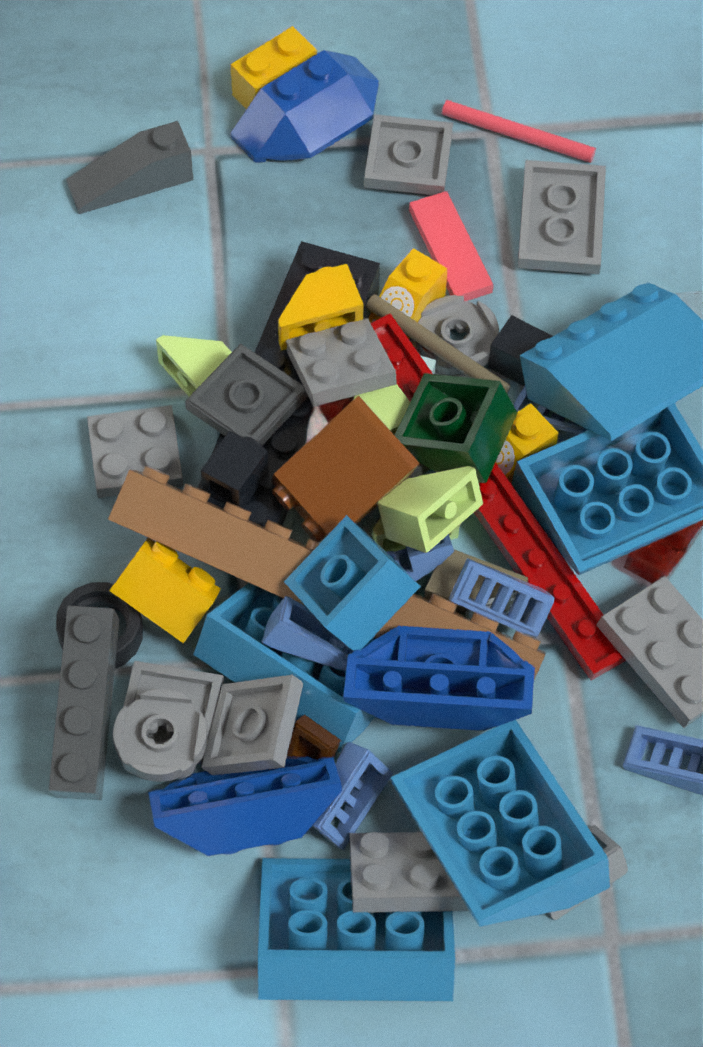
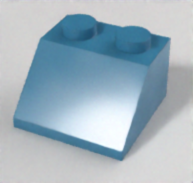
[284,515,421,651]

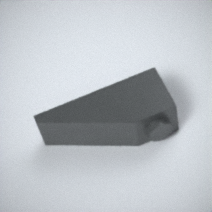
[66,121,193,214]

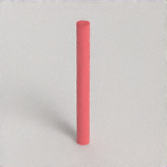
[442,100,596,163]

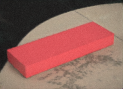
[409,191,493,301]

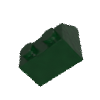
[395,373,518,483]

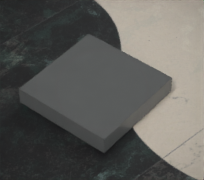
[185,343,308,446]

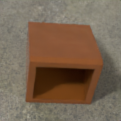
[271,396,420,543]

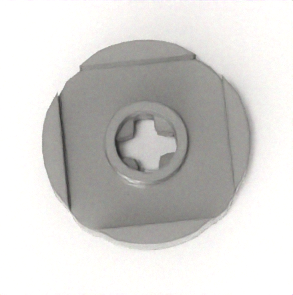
[415,295,499,376]
[113,689,207,782]

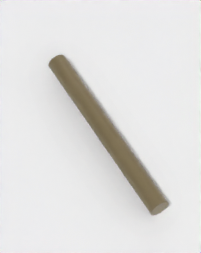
[366,294,510,393]

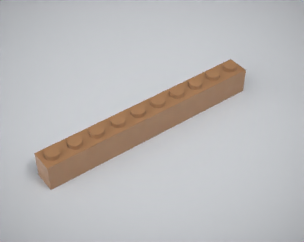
[108,465,546,680]

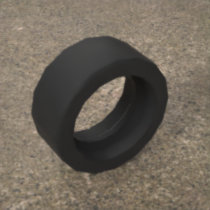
[56,582,143,669]

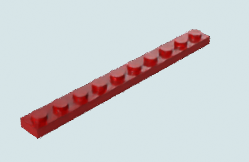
[371,313,626,681]

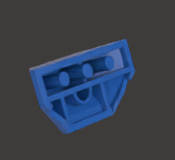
[231,50,379,163]
[343,626,535,731]
[149,756,342,856]

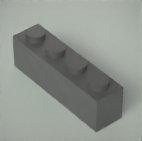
[49,606,119,801]

